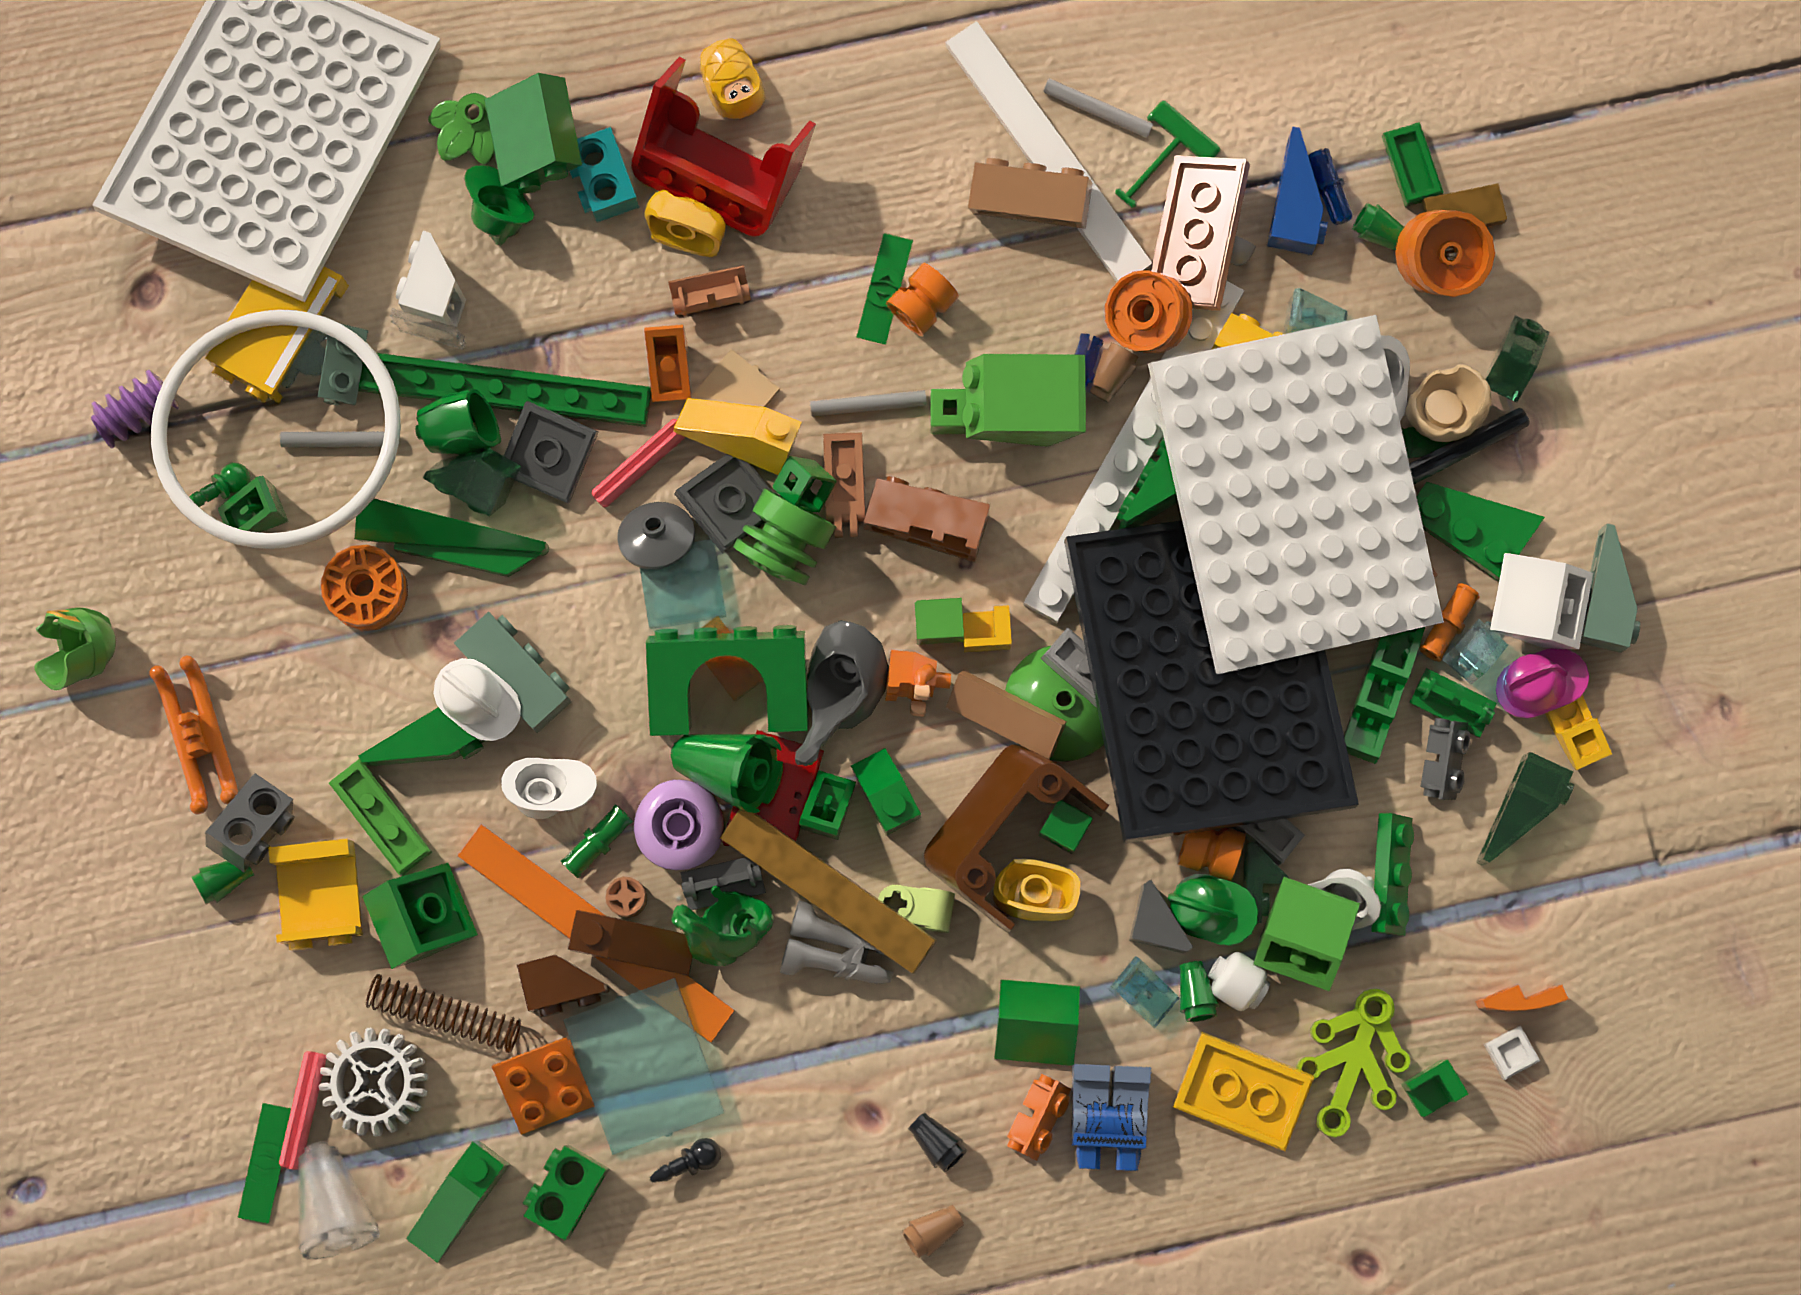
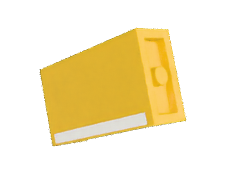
[205,266,349,403]

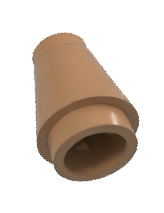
[1089,342,1138,403]
[902,1205,964,1258]

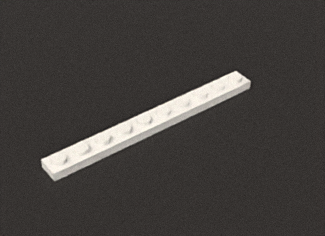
[1023,281,1244,623]

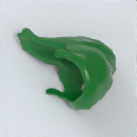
[672,886,774,966]

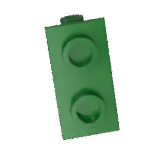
[1409,668,1497,738]

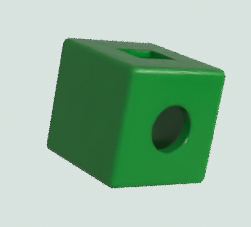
[772,456,837,513]
[1038,800,1093,854]

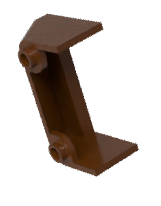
[924,744,1109,934]

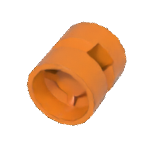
[886,263,959,337]
[1177,828,1246,881]

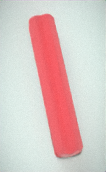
[592,419,685,508]
[279,1051,327,1170]

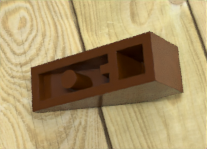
[568,910,693,976]

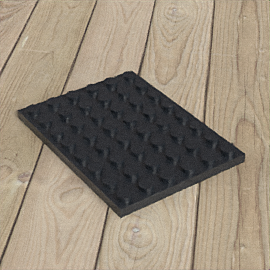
[1064,520,1359,843]

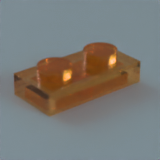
[702,615,764,702]

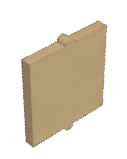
[691,349,780,407]

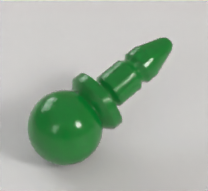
[189,463,251,507]

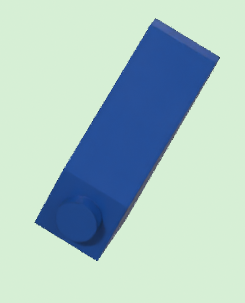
[1267,126,1328,255]

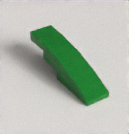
[1344,627,1425,764]

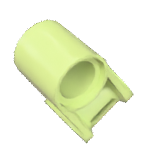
[878,885,955,933]

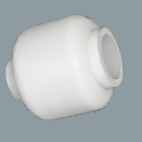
[1208,952,1270,1011]

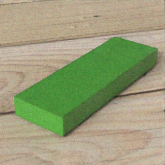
[329,759,432,876]

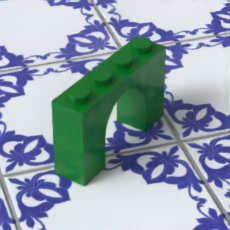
[645,625,809,736]

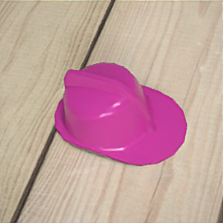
[1495,648,1589,718]

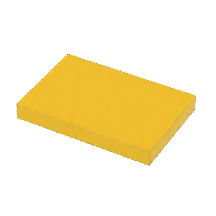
[1173,1032,1314,1151]

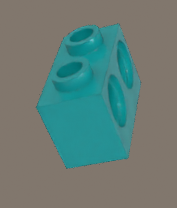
[570,127,640,223]

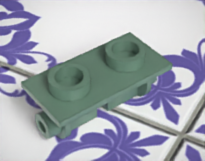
[318,324,368,405]

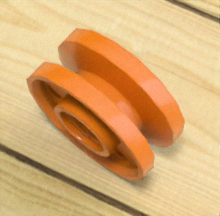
[1105,270,1192,354]
[321,545,408,631]

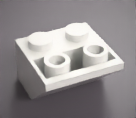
[396,231,466,336]
[1490,554,1593,649]

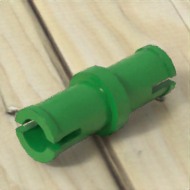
[561,804,634,878]

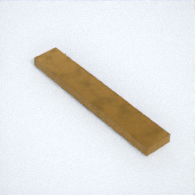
[720,810,937,974]

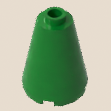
[671,734,783,813]

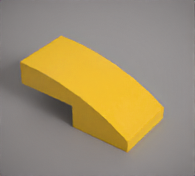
[1545,694,1612,770]

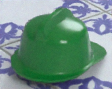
[464,165,534,245]
[1168,874,1259,946]

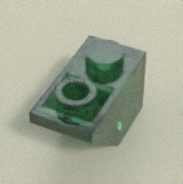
[1485,315,1550,403]
[423,448,521,516]

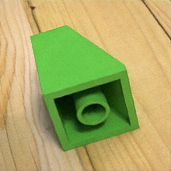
[962,354,1086,447]

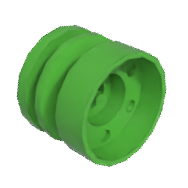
[733,488,837,585]

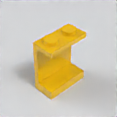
[268,838,363,951]

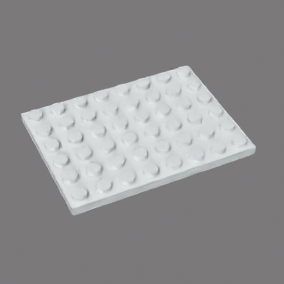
[93,0,441,302]
[1148,315,1444,674]

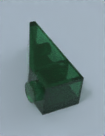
[1476,752,1574,865]

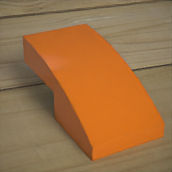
[1475,984,1568,1012]

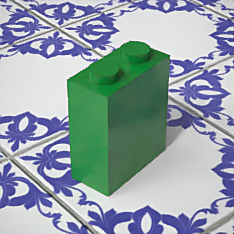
[485,73,582,194]

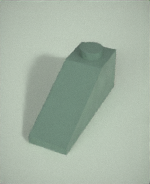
[1580,523,1641,653]

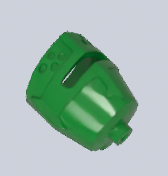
[415,389,501,455]

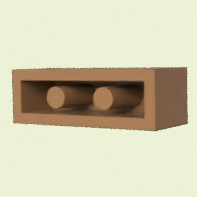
[968,158,1093,229]

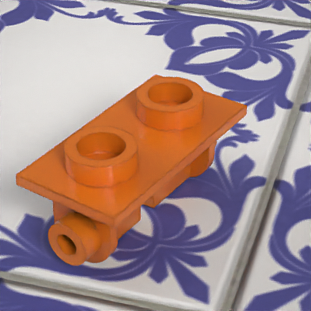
[1007,1074,1071,1161]

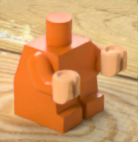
[885,650,951,717]

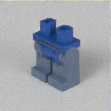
[1072,1064,1151,1171]

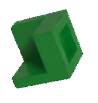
[1401,1059,1469,1117]

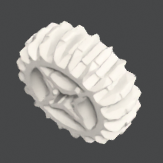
[319,1028,428,1136]

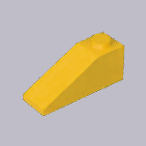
[673,398,802,475]

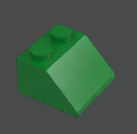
[362,863,478,969]

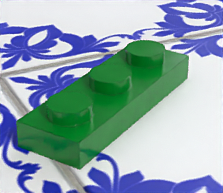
[1371,813,1414,936]

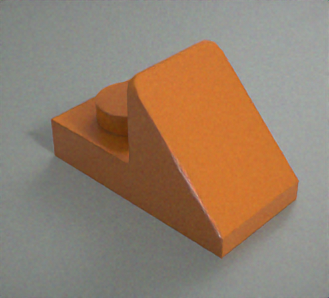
[644,325,691,402]

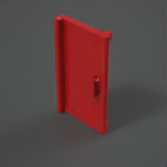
[722,730,824,846]

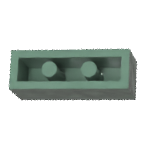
[454,611,572,733]

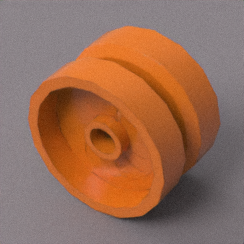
[1395,210,1495,297]

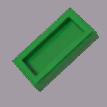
[1382,122,1444,207]

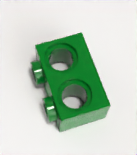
[523,1145,610,1240]

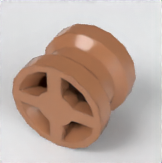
[605,876,648,918]

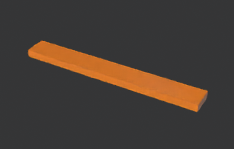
[458,824,735,1043]

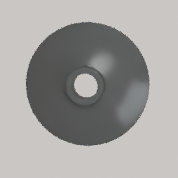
[617,502,695,570]

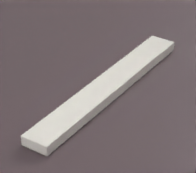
[946,21,1153,283]

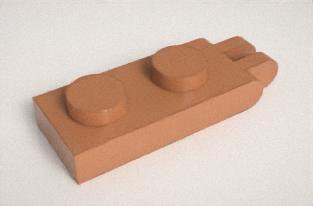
[823,432,866,538]

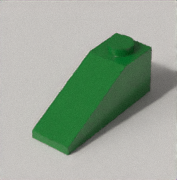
[358,707,486,767]
[406,1141,511,1263]

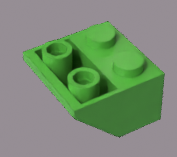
[1253,877,1360,991]

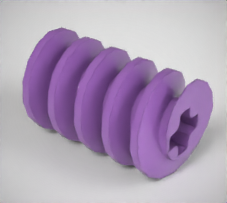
[91,369,179,449]

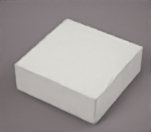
[1484,1026,1540,1080]

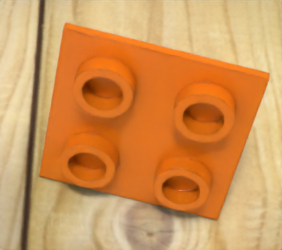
[492,1037,595,1135]

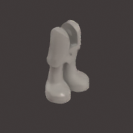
[780,900,894,984]

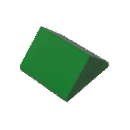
[994,979,1080,1066]

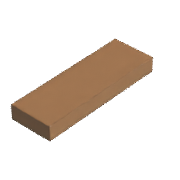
[946,670,1067,759]

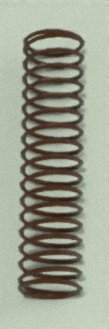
[366,974,521,1053]

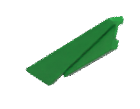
[354,498,550,577]

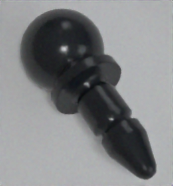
[650,1138,721,1183]

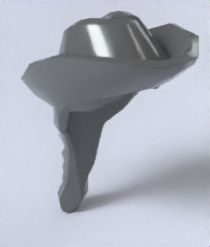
[795,620,889,766]

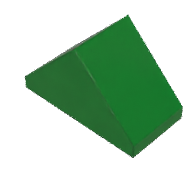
[217,476,288,533]
[799,770,856,840]

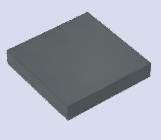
[497,401,599,503]
[674,454,772,554]

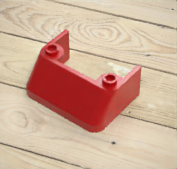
[631,56,816,236]

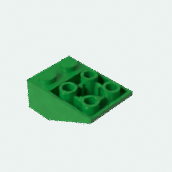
[1116,437,1178,529]

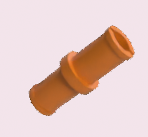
[1419,583,1480,662]

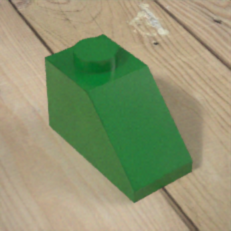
[851,748,921,836]

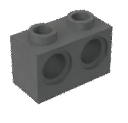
[205,773,295,872]

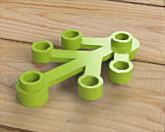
[1296,989,1410,1137]

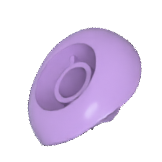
[634,780,724,870]

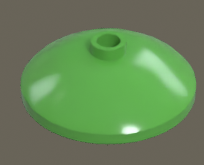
[1005,646,1104,762]

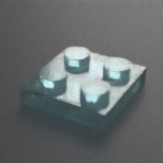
[640,539,727,629]

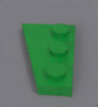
[1416,482,1545,582]

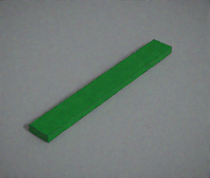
[358,353,651,427]

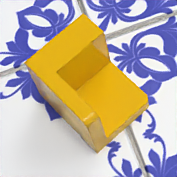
[963,605,1012,652]

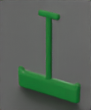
[1115,100,1221,208]

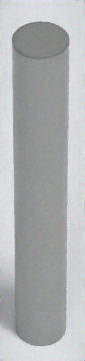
[1043,78,1153,138]
[810,390,927,417]
[280,432,384,447]

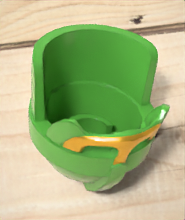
[34,608,116,690]

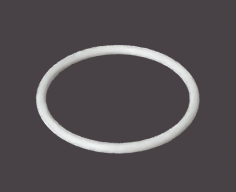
[151,310,401,549]

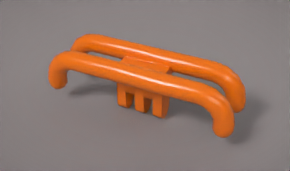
[149,655,238,815]

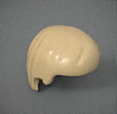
[1406,365,1492,442]

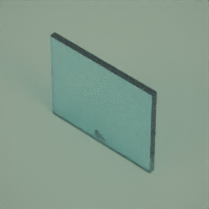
[563,978,725,1155]

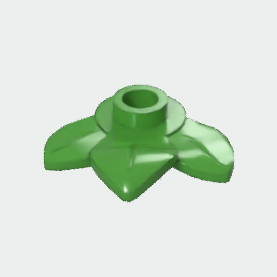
[428,93,495,165]

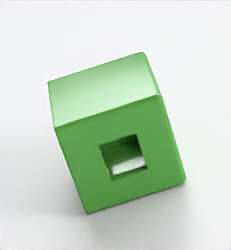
[931,389,966,434]

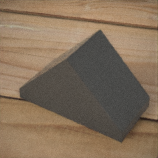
[1129,880,1193,953]

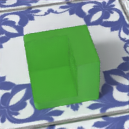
[915,598,964,645]

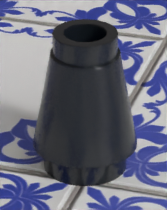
[908,1112,967,1172]

